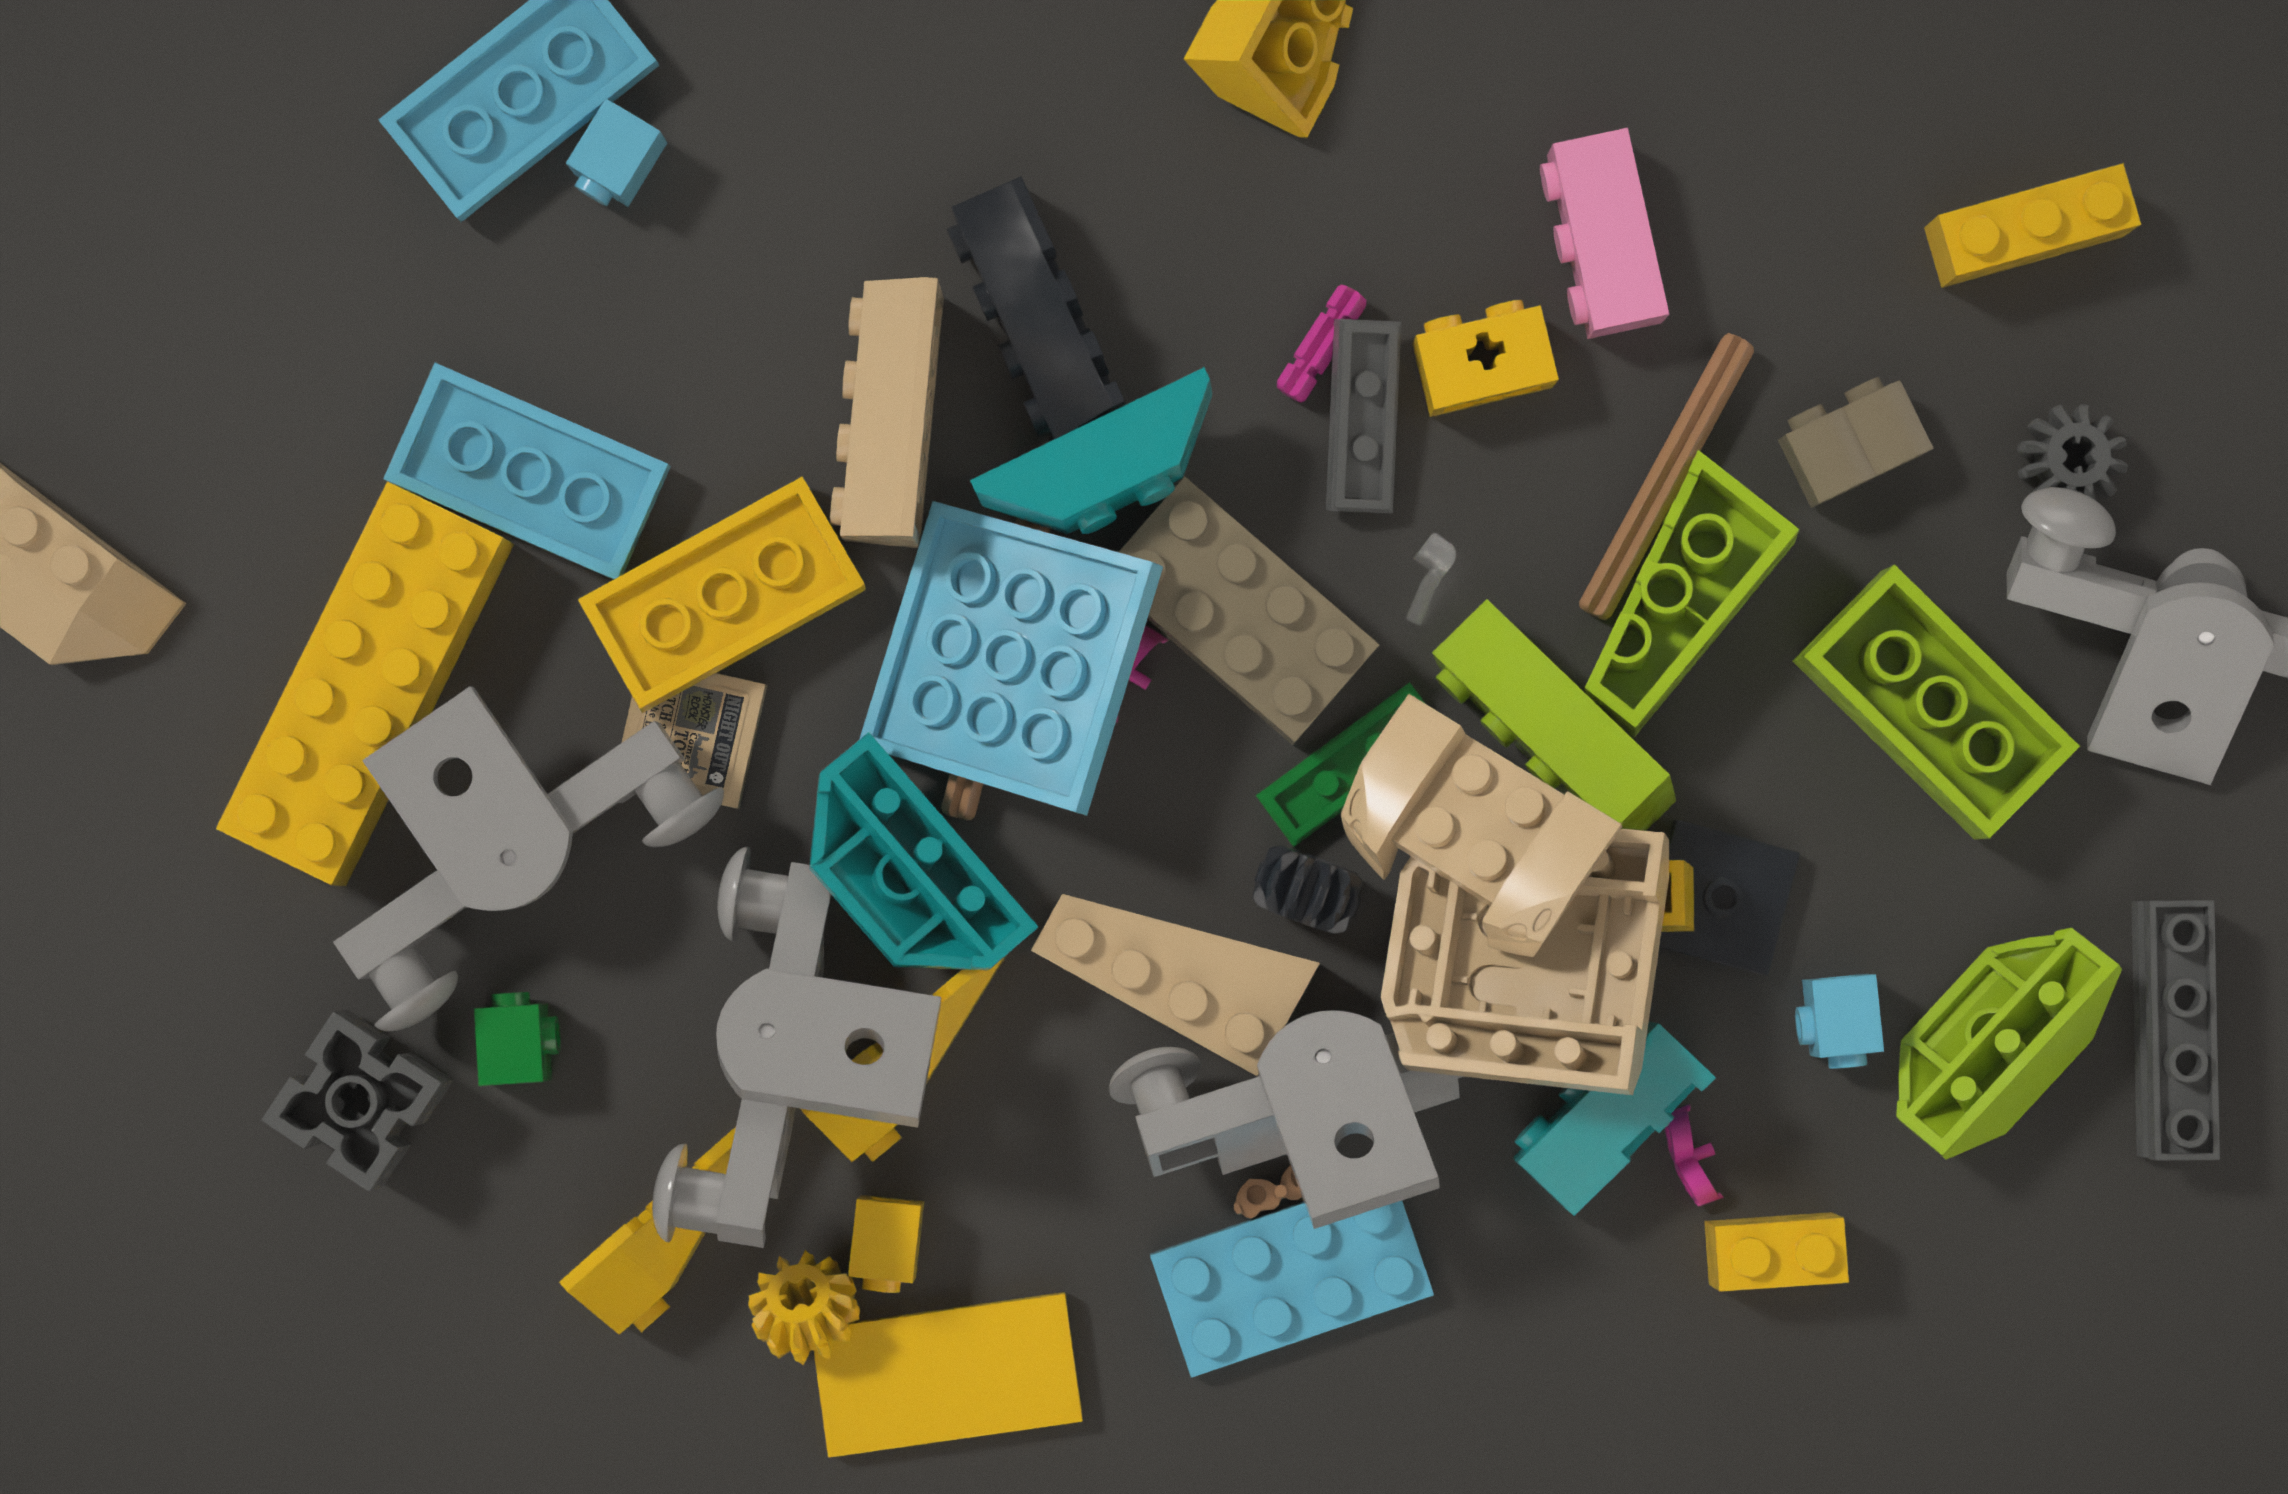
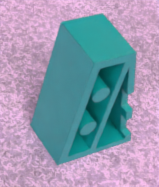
[1512,1021,1716,1216]

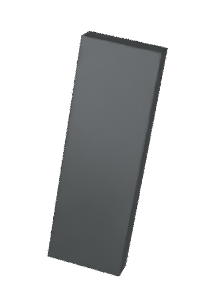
[1326,319,1402,513]

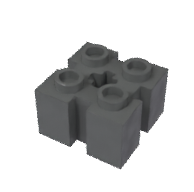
[261,1010,454,1192]

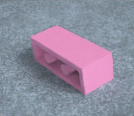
[1540,128,1669,339]

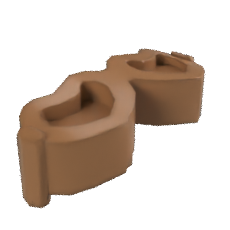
[1234,1165,1302,1219]

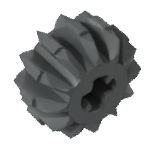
[2017,404,2128,501]

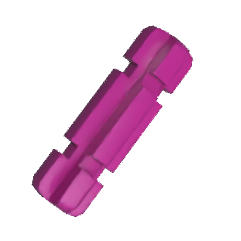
[1277,284,1367,402]

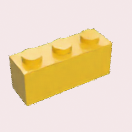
[1924,163,2141,288]

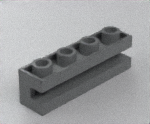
[2131,900,2220,1160]

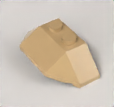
[0,463,186,665]

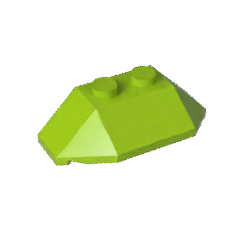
[1896,928,2122,1160]

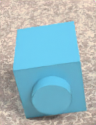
[566,98,667,207]

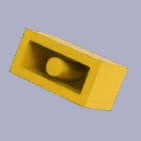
[1704,1212,1849,1292]

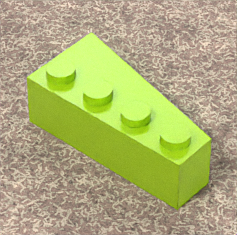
[1584,450,1799,738]
[1432,599,1676,831]

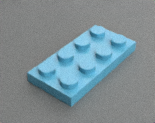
[378,0,659,222]
[383,363,671,580]
[1150,1201,1434,1378]

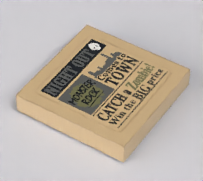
[622,673,767,809]

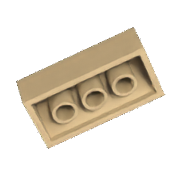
[830,277,944,548]

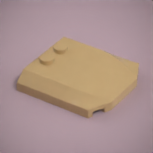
[1381,829,1669,1095]

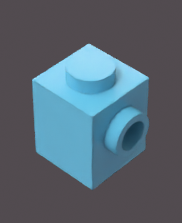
[1795,974,1884,1069]

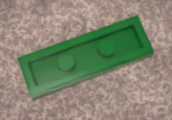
[1256,682,1425,847]

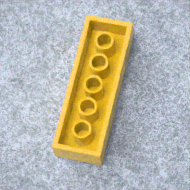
[216,481,514,886]

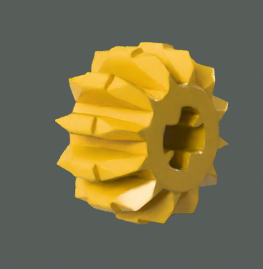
[748,1250,860,1365]

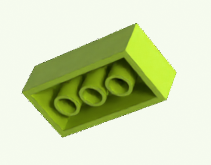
[1793,564,2080,840]

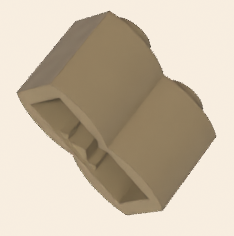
[1778,376,1934,508]

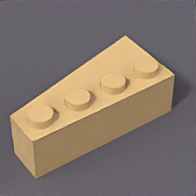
[1031,894,1320,1076]

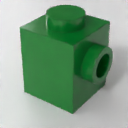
[474,992,561,1086]

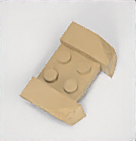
[1341,694,1622,957]

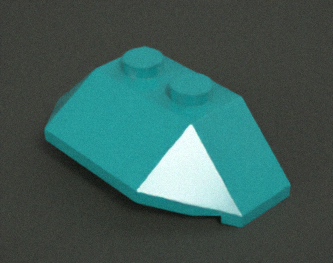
[970,368,1213,534]
[809,732,1038,970]

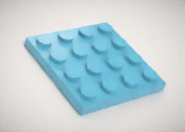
[859,501,1163,816]

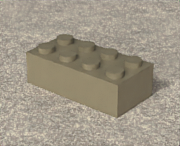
[1119,476,1379,745]

